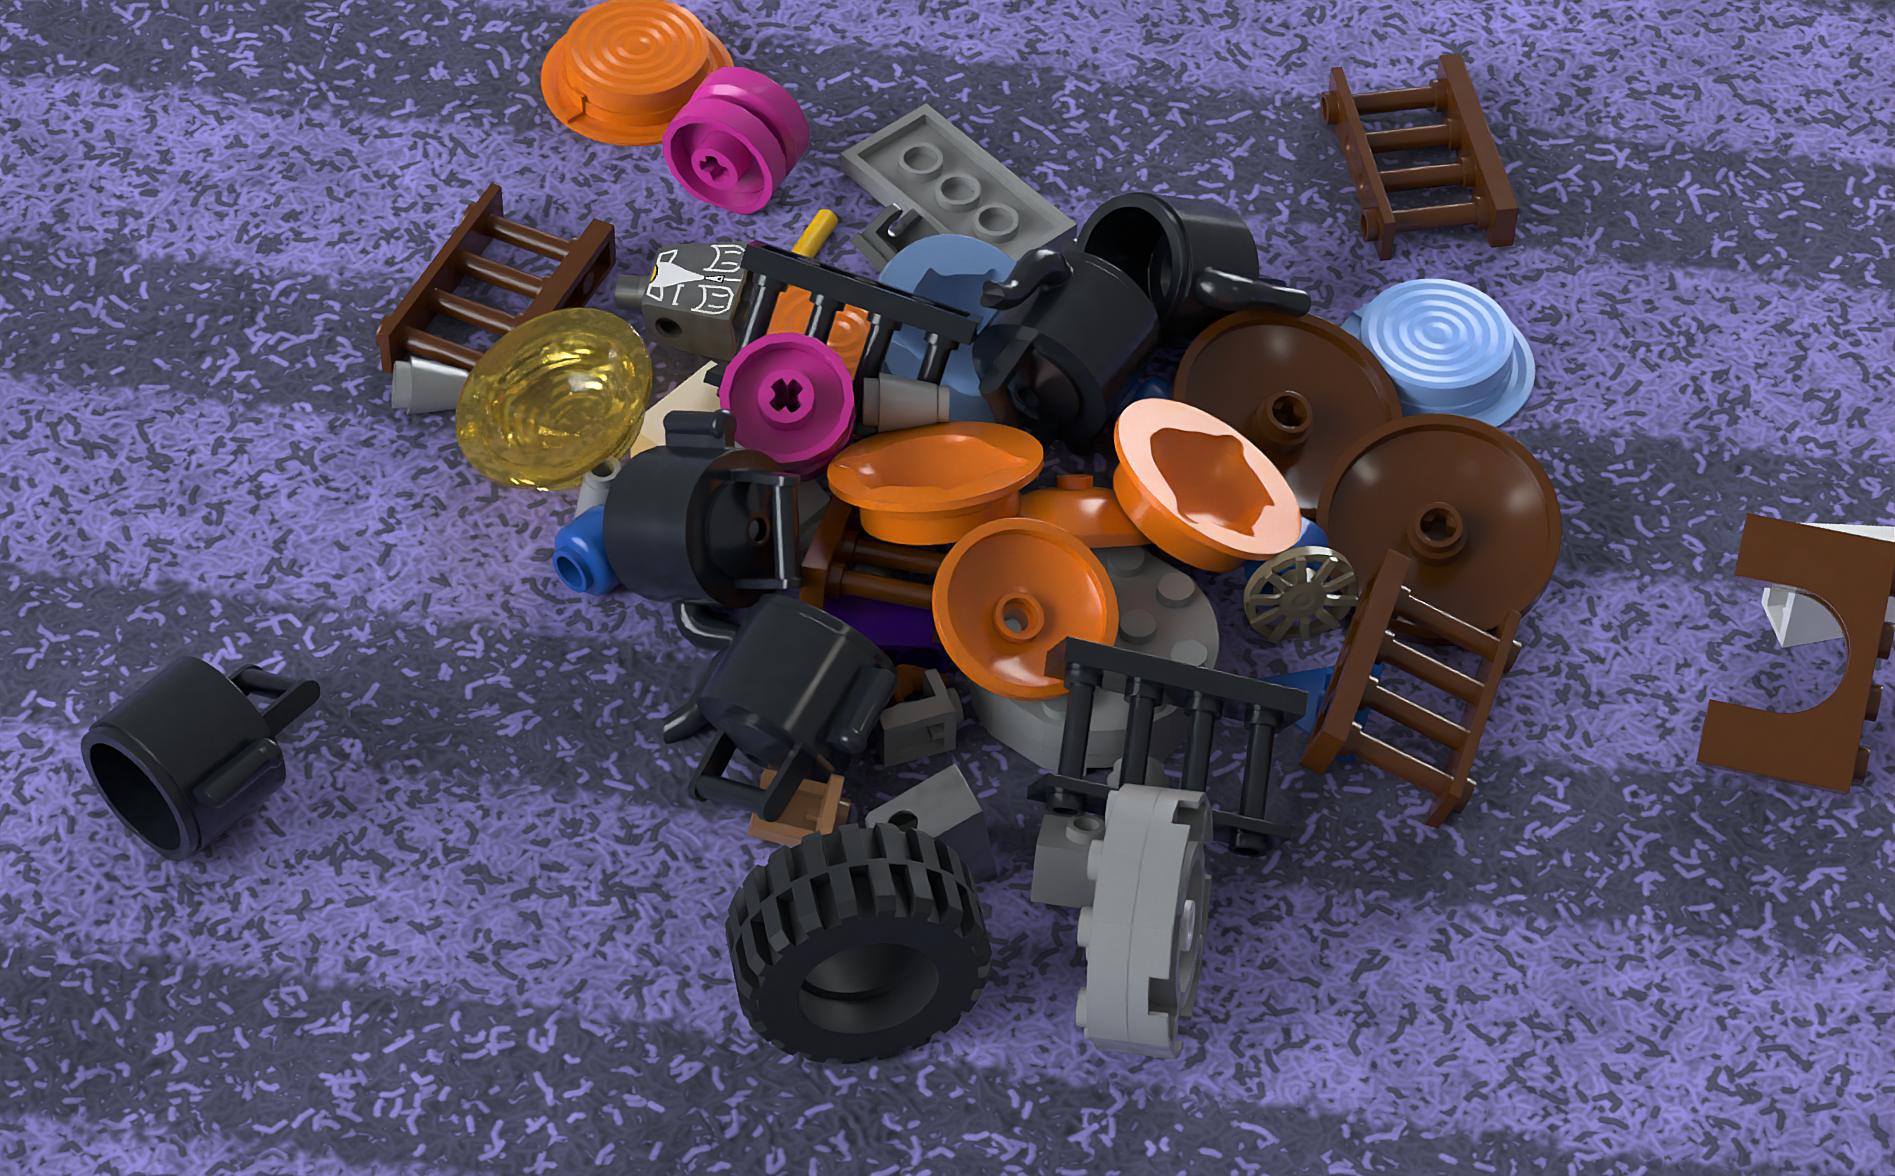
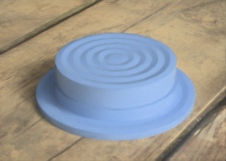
[870,234,1017,423]
[1341,279,1535,428]

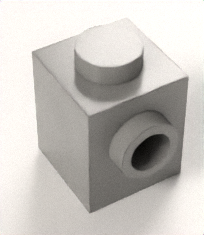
[1031,814,1106,909]

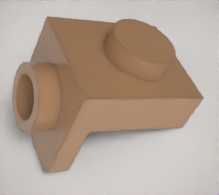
[747,768,851,847]

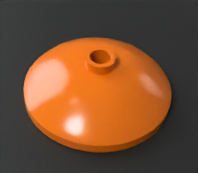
[1016,474,1153,548]
[932,518,1119,702]

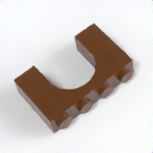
[1696,513,1895,795]

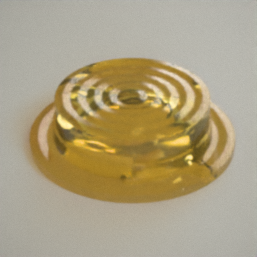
[455,308,653,491]

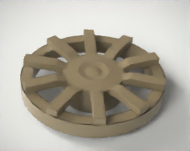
[1243,546,1358,644]

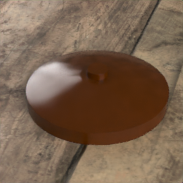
[1168,311,1403,524]
[1316,413,1562,646]

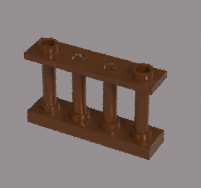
[1320,53,1519,261]
[376,183,616,415]
[799,440,957,644]
[1299,549,1522,828]

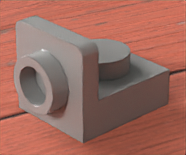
[876,668,964,768]

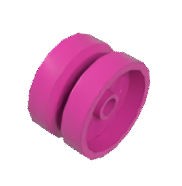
[662,67,809,214]
[719,332,856,482]

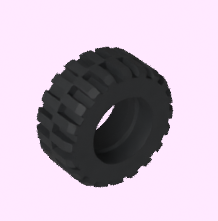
[725,822,992,1064]

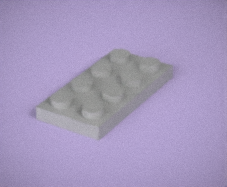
[841,103,1077,262]

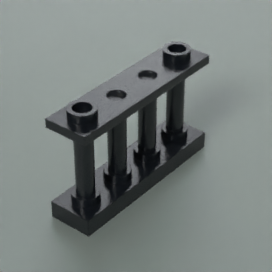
[703,240,984,438]
[1026,636,1308,857]

